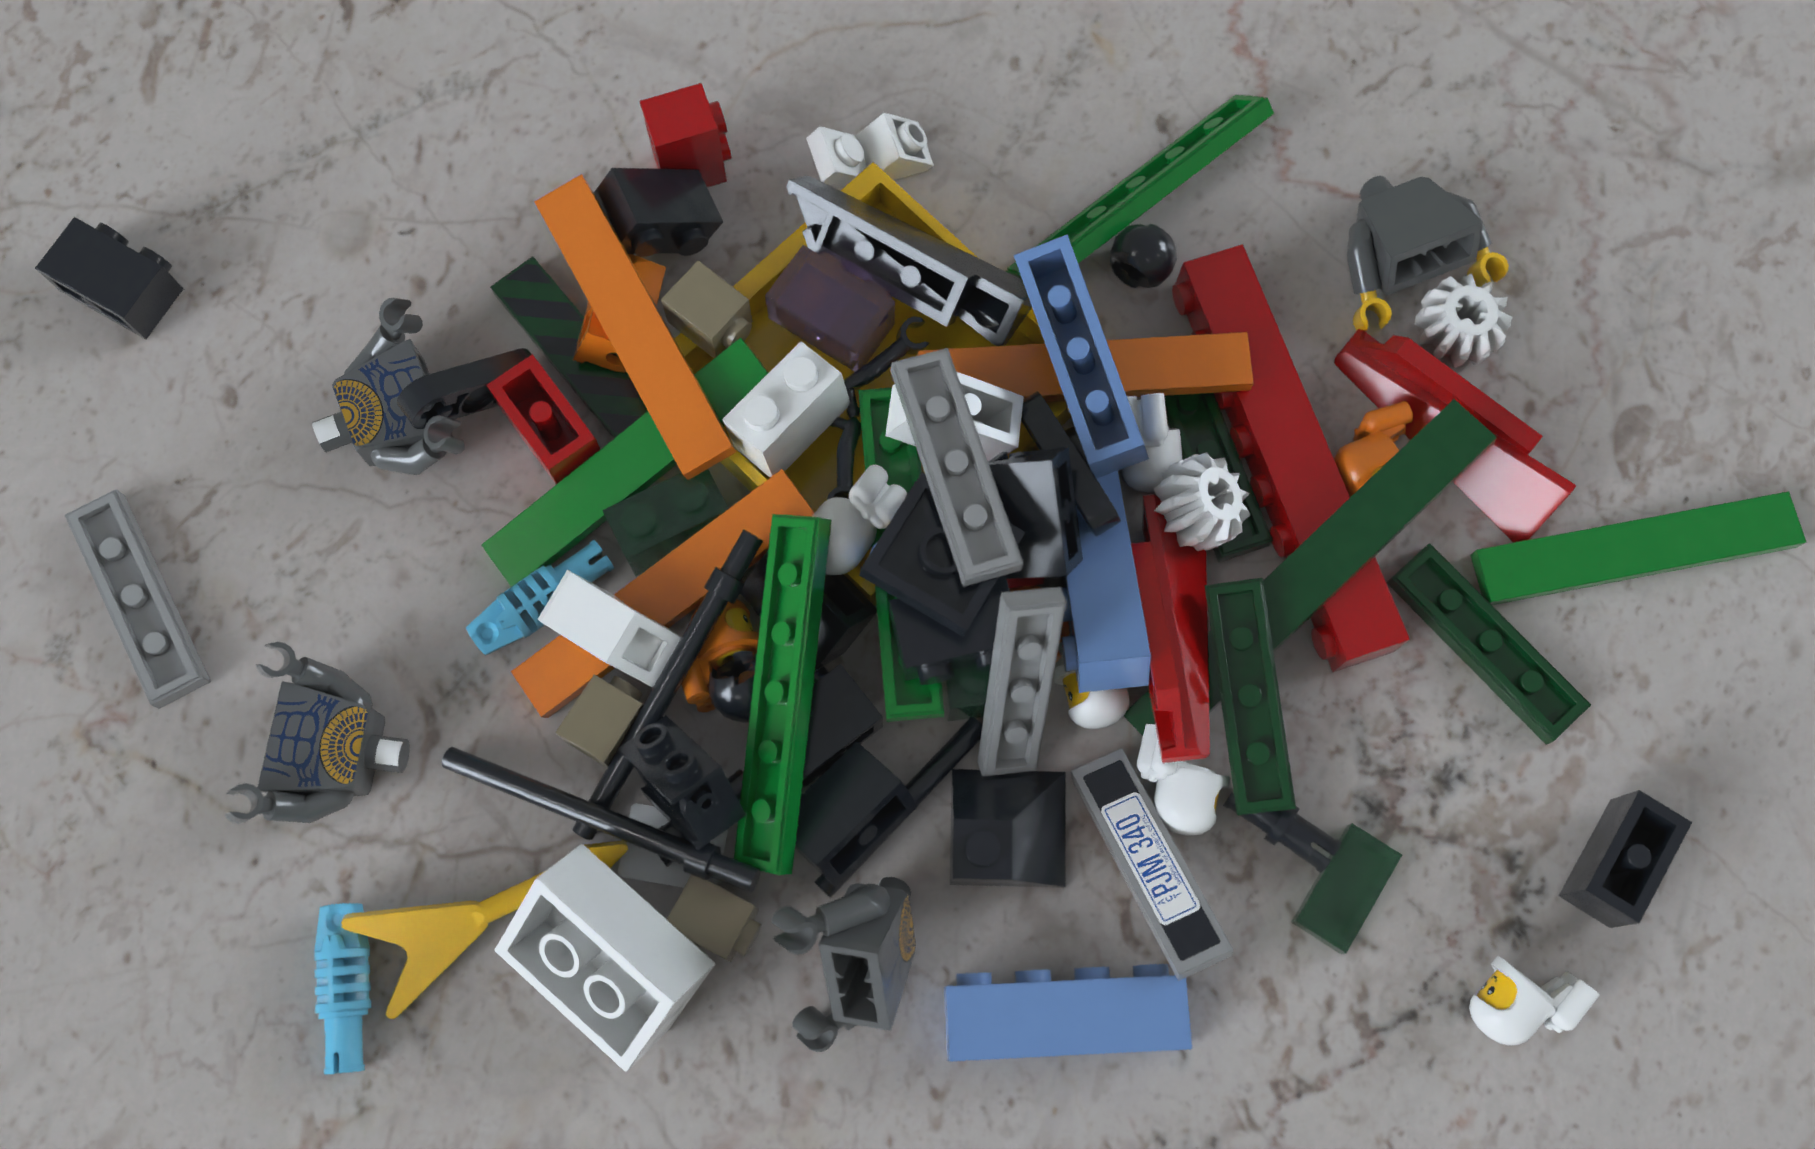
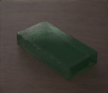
[1291,823,1402,954]

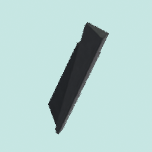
[787,176,1032,346]

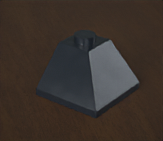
[950,769,1066,888]

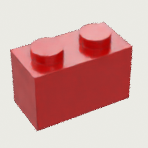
[639,83,732,188]
[486,354,600,485]

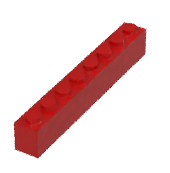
[1172,244,1410,672]

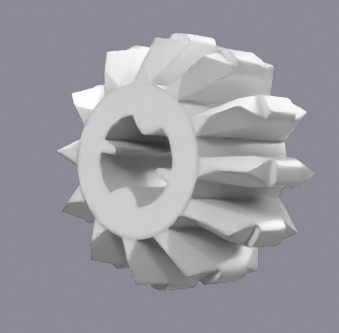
[1414,273,1513,368]
[1154,452,1250,551]

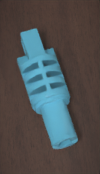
[466,539,615,656]
[314,903,371,1075]

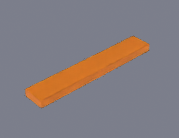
[535,174,737,480]
[917,332,1254,402]
[511,469,815,718]

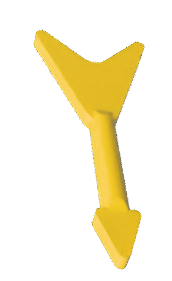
[341,840,628,1019]

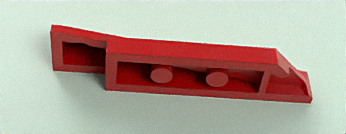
[1334,329,1576,543]
[1131,495,1210,763]

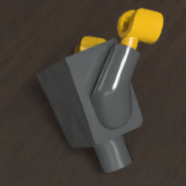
[1347,176,1509,331]

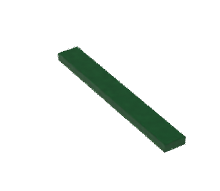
[1124,399,1497,736]

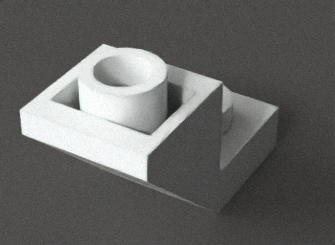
[807,112,934,188]
[538,570,681,687]

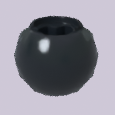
[1109,224,1177,288]
[709,650,757,723]

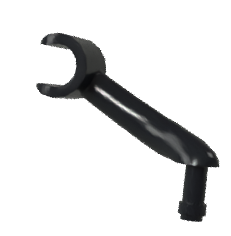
[844,316,929,418]
[827,417,861,500]

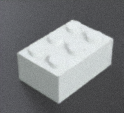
[494,844,715,1072]

